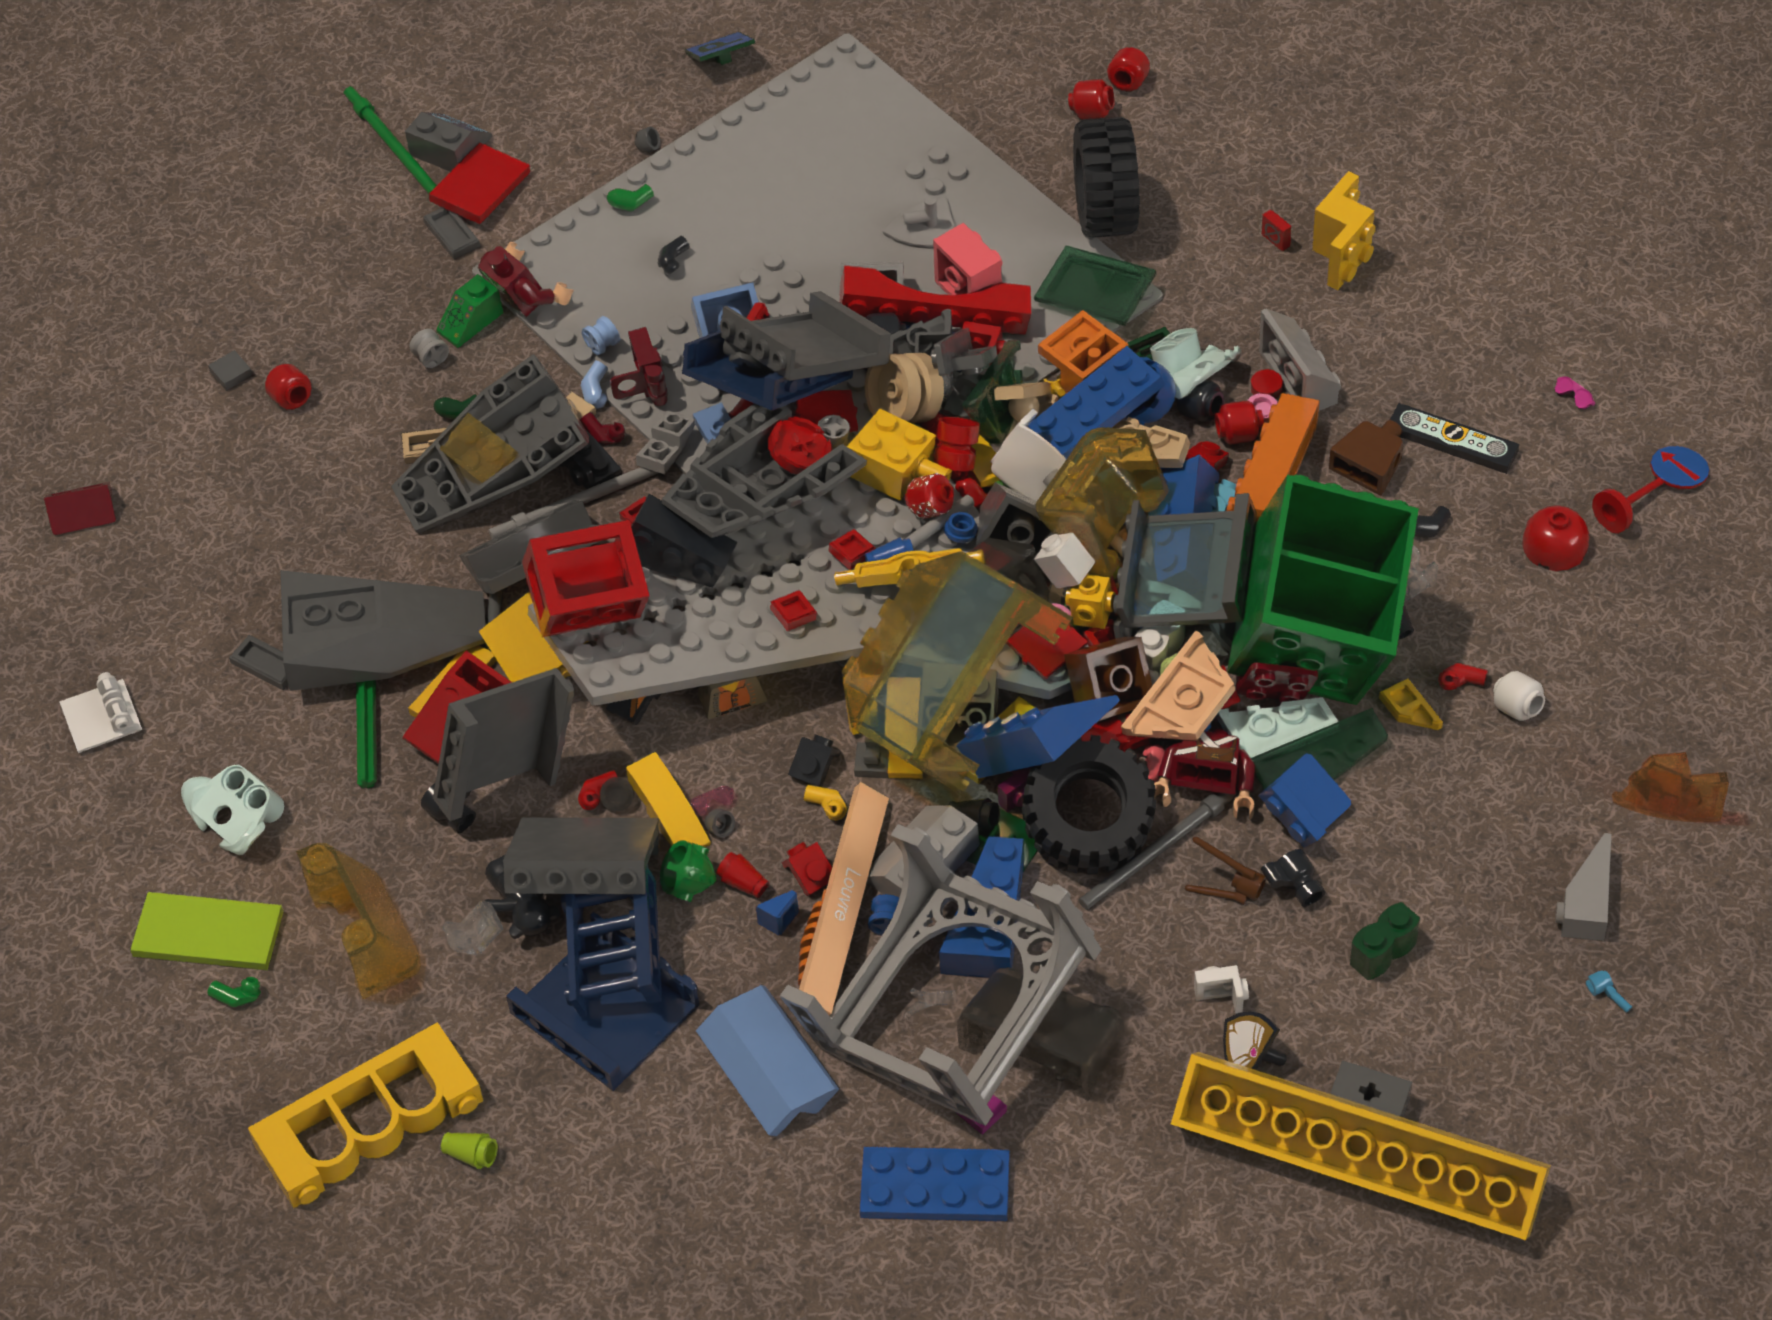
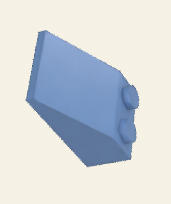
[691,282,759,338]

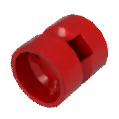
[933,417,980,471]

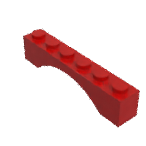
[839,265,1031,335]

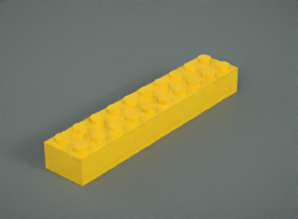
[1171,1052,1551,1240]

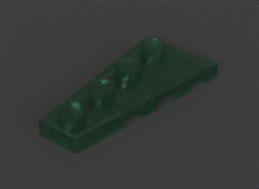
[1251,708,1388,790]

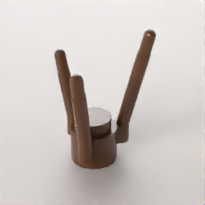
[1185,836,1267,905]

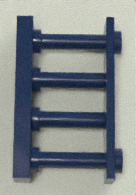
[561,867,662,1018]

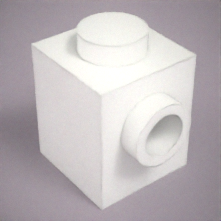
[1034,532,1095,588]

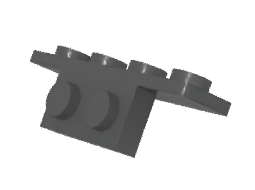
[931,328,998,376]

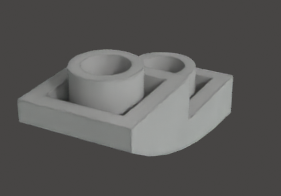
[636,410,695,474]

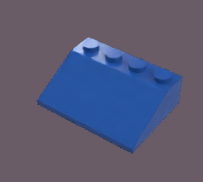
[956,695,1120,778]

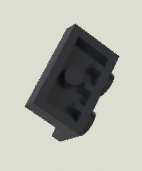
[560,429,622,489]

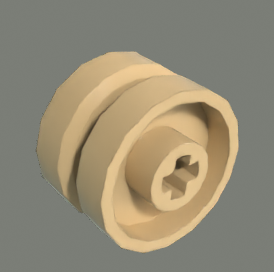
[865,353,944,423]

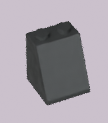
[976,482,1066,574]

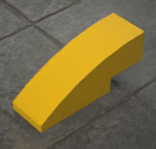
[626,752,711,847]

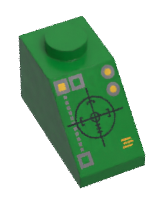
[436,274,503,348]

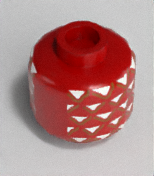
[905,473,954,519]

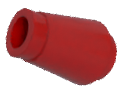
[716,852,769,899]

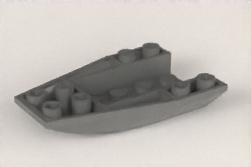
[391,354,589,534]

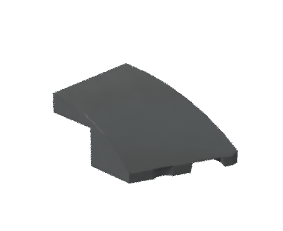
[889,309,954,409]

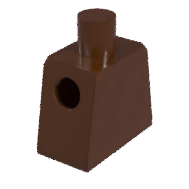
[1329,420,1403,496]

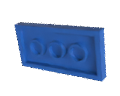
[1028,346,1166,462]
[860,1147,1010,1221]

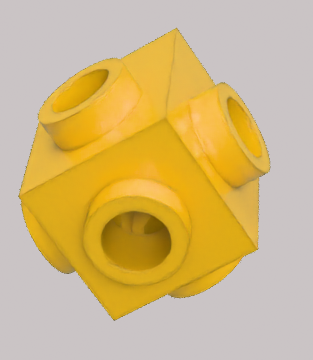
[1065,575,1116,629]

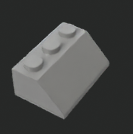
[1259,308,1341,411]
[867,805,980,898]

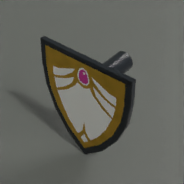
[1223,1011,1287,1070]

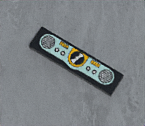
[1390,403,1520,474]

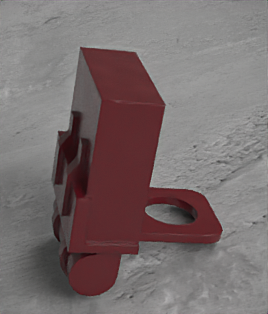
[610,327,668,406]

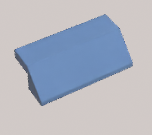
[696,985,839,1136]

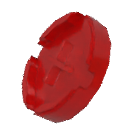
[768,417,832,475]

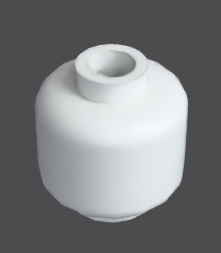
[1493,671,1545,721]

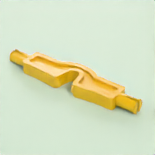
[834,548,984,588]

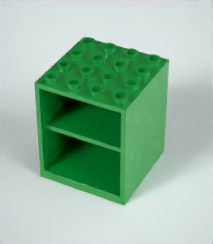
[1227,474,1419,705]

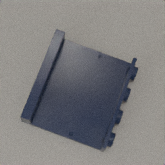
[682,314,853,411]
[506,912,700,1091]

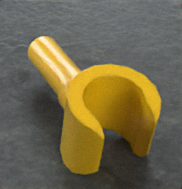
[1043,375,1065,397]

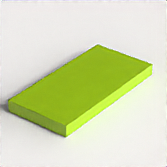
[130,892,284,970]

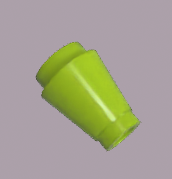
[441,1132,498,1169]

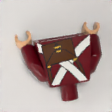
[478,242,574,318]
[1154,729,1255,819]

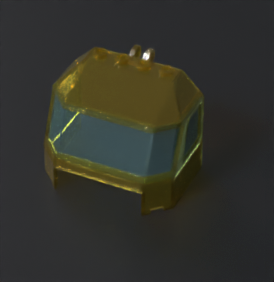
[842,551,1074,798]

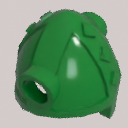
[660,840,716,902]

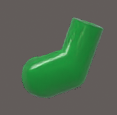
[607,184,654,211]
[207,977,261,1007]

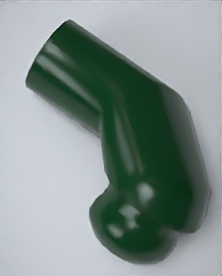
[434,394,477,421]

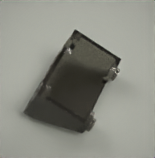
[957,967,1125,1101]

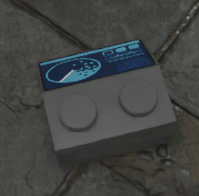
[405,112,492,172]

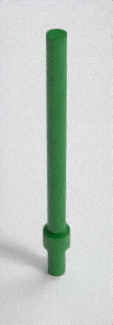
[344,86,437,194]

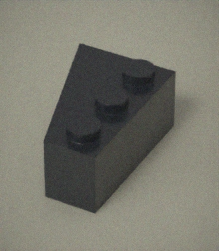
[631,494,738,588]

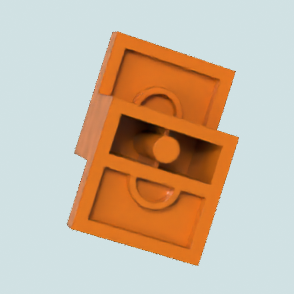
[1038,310,1128,394]

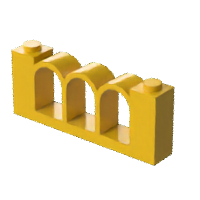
[248,1022,483,1208]

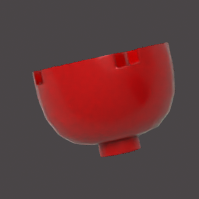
[1522,505,1590,571]

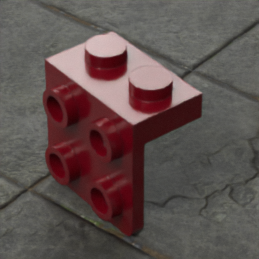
[1236,662,1318,702]

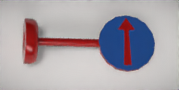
[1592,446,1709,534]

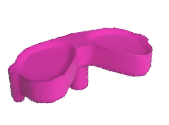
[1555,376,1596,409]

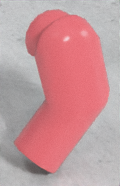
[1143,744,1165,783]

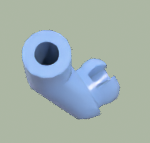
[581,360,608,409]

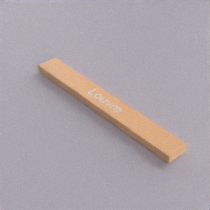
[799,782,889,1015]

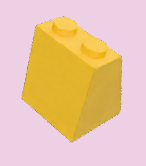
[479,593,570,682]

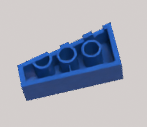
[1144,455,1219,597]
[939,836,1024,979]

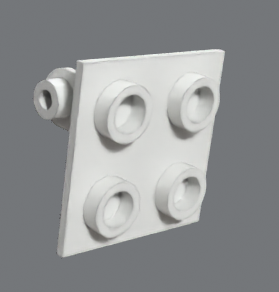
[60,672,142,753]

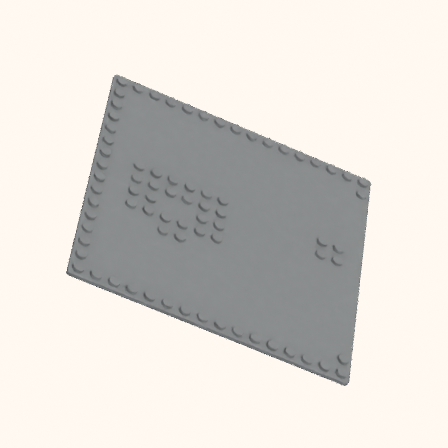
[472,34,1163,474]

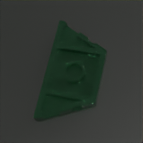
[962,340,1023,444]

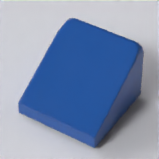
[756,890,799,935]

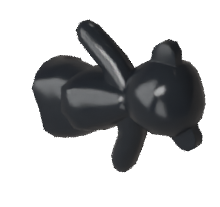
[480,854,560,939]

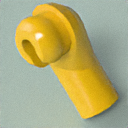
[804,785,847,821]

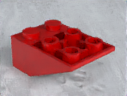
[402,650,512,764]

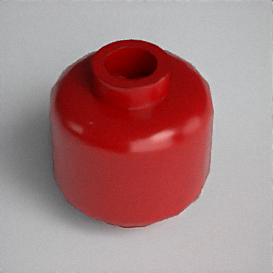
[1107,47,1150,92]
[1068,79,1115,120]
[265,364,312,410]
[1215,400,1264,445]

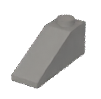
[1555,833,1611,941]

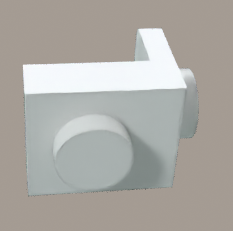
[1194,965,1249,1014]

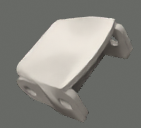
[990,409,1091,507]

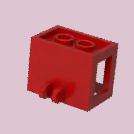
[522,520,650,638]

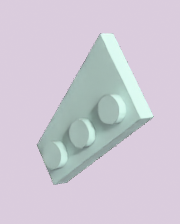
[1216,697,1339,764]

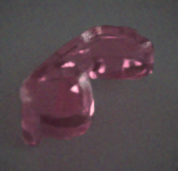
[690,786,734,816]

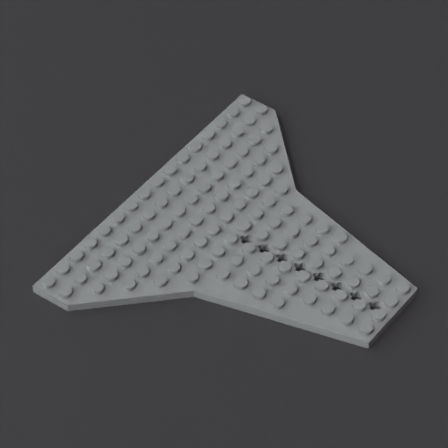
[528,369,1089,706]

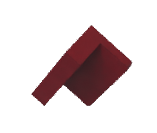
[44,482,116,535]

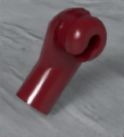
[580,412,625,444]

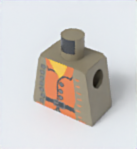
[698,676,768,720]

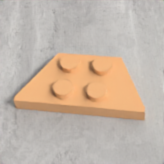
[1121,631,1235,741]

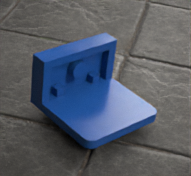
[1258,754,1351,848]

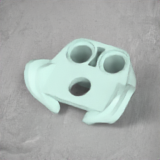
[1151,328,1242,399]
[181,765,284,855]

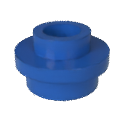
[944,512,978,543]

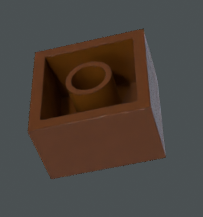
[1064,637,1152,720]

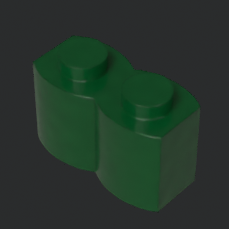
[1350,902,1420,980]

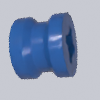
[868,894,899,935]

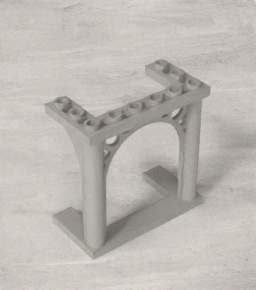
[780,824,1102,1126]

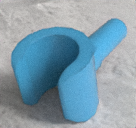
[1585,971,1632,1013]

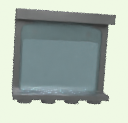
[1113,493,1257,628]

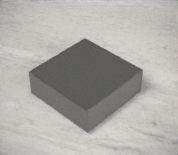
[208,350,253,391]

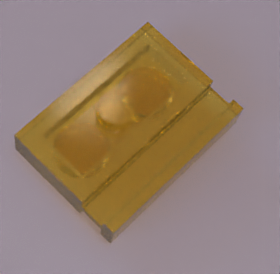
[439,413,519,483]

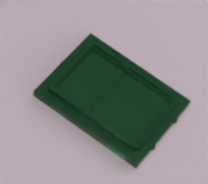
[1034,245,1156,326]

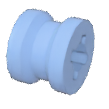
[581,316,620,355]

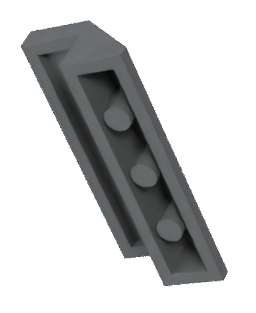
[459,500,599,594]

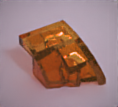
[1612,752,1729,822]

